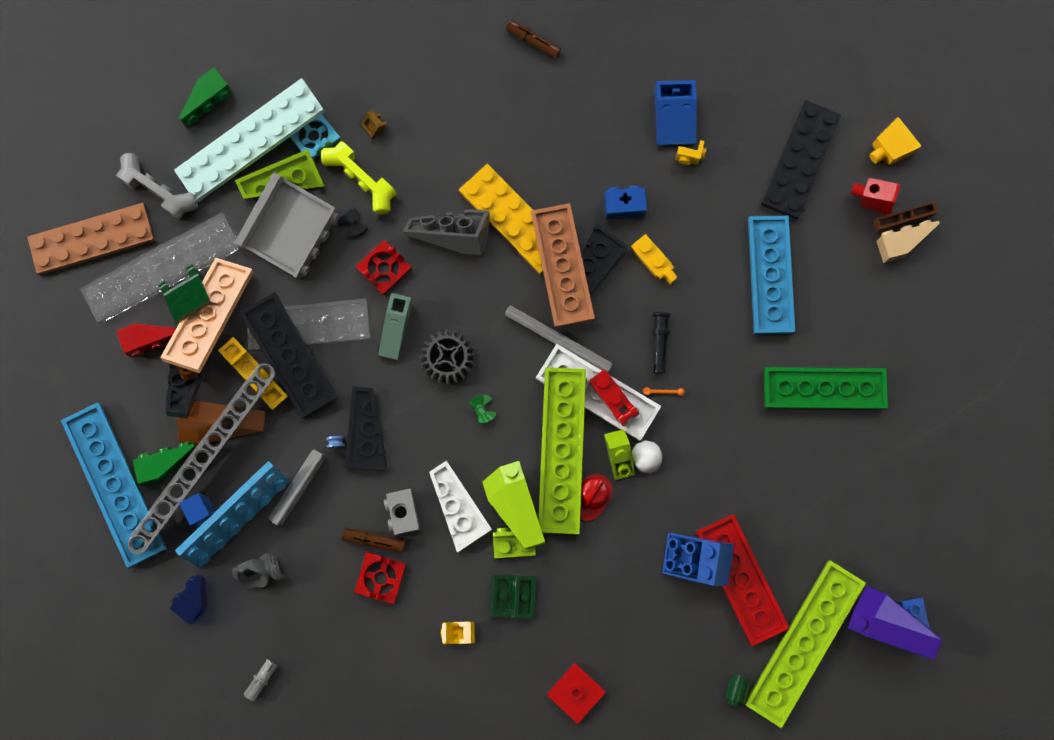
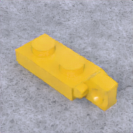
[630,234,678,285]

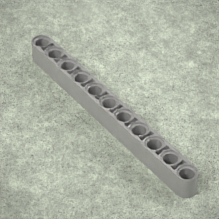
[128,363,275,554]

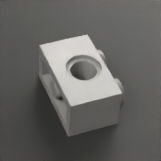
[384,489,420,536]

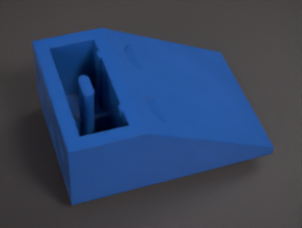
[654,80,697,146]
[662,532,734,586]

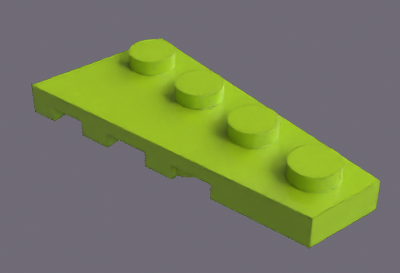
[235,149,325,199]

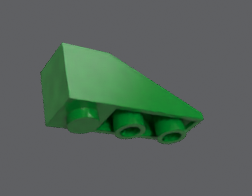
[179,67,232,127]
[133,442,197,485]

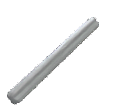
[505,306,612,372]

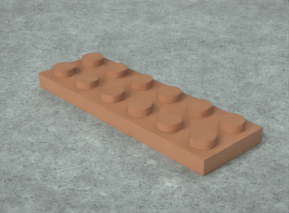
[27,203,155,276]
[531,203,595,328]

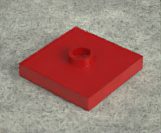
[546,663,606,724]

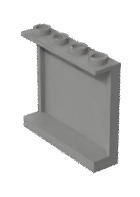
[235,173,340,280]

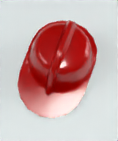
[580,474,612,521]

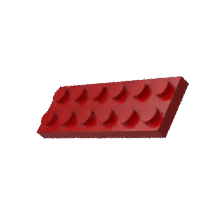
[696,514,790,646]

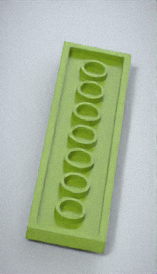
[538,367,586,534]
[745,560,866,728]

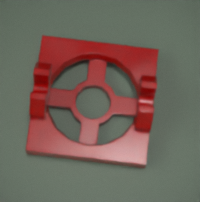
[355,240,412,296]
[354,552,406,604]

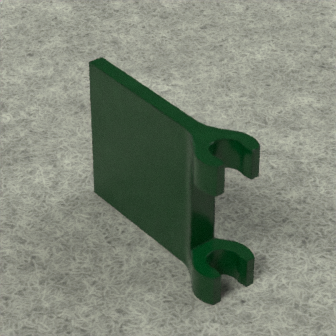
[158,264,211,324]

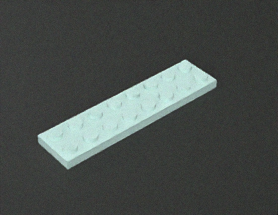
[174,78,325,203]

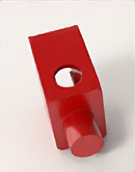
[851,178,901,215]

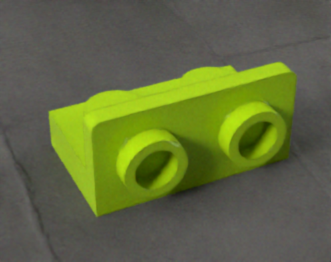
[493,528,536,559]

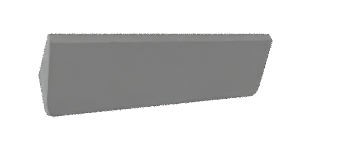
[269,450,325,526]

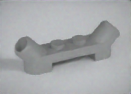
[115,153,198,220]

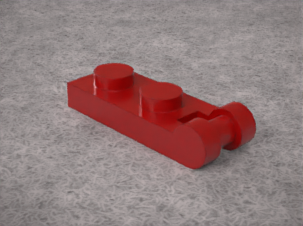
[588,369,639,426]

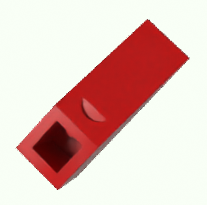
[116,323,176,358]

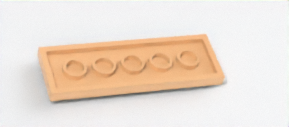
[161,258,253,373]

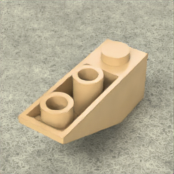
[876,220,940,263]

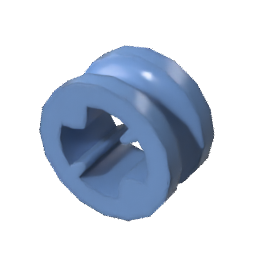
[326,436,345,449]

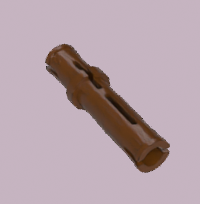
[506,19,561,59]
[341,527,405,553]

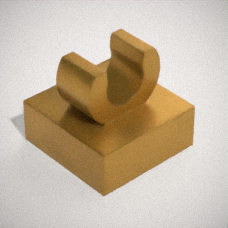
[361,110,387,139]

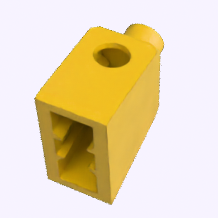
[869,117,921,165]

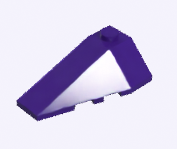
[848,586,943,660]

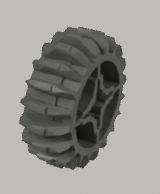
[420,330,475,385]

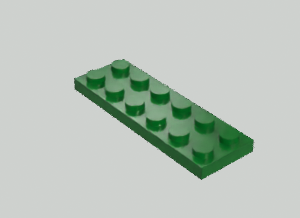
[763,367,888,410]

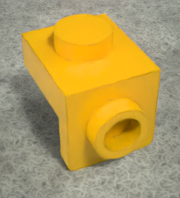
[675,140,706,165]
[441,622,475,644]

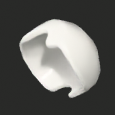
[632,441,663,474]

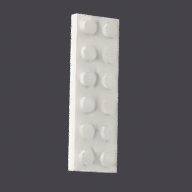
[536,344,661,441]

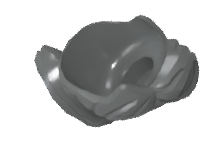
[232,553,285,589]

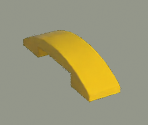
[218,337,288,410]

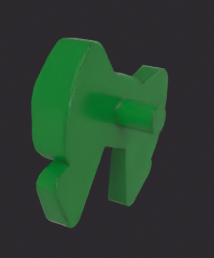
[469,395,496,424]

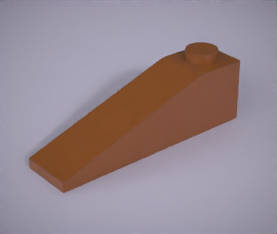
[177,401,266,445]

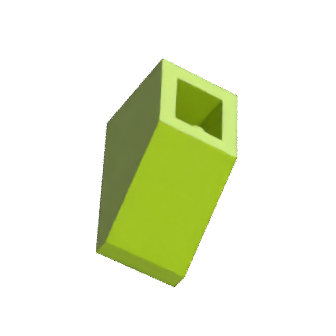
[604,429,635,480]

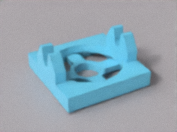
[290,114,341,160]

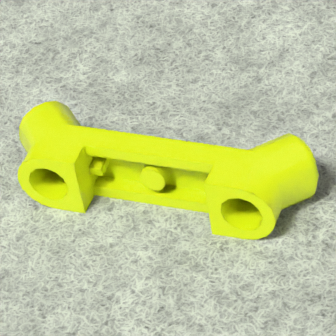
[321,141,397,214]

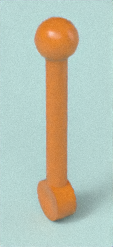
[643,387,685,396]

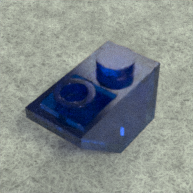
[170,575,207,624]

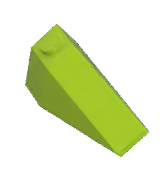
[482,461,545,550]

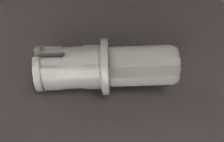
[244,659,278,701]

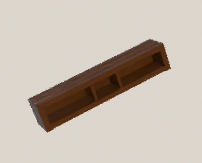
[872,201,938,233]

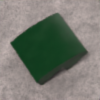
[489,574,536,619]

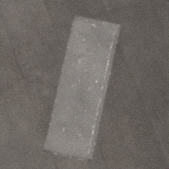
[247,298,371,351]

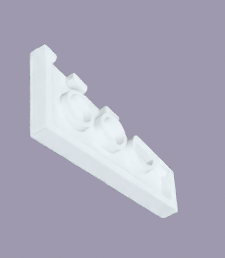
[429,461,492,553]

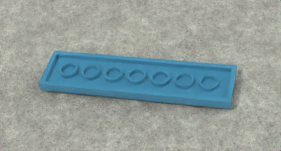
[61,402,167,568]

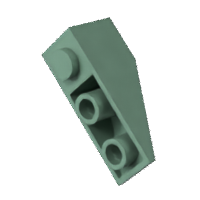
[378,293,413,360]

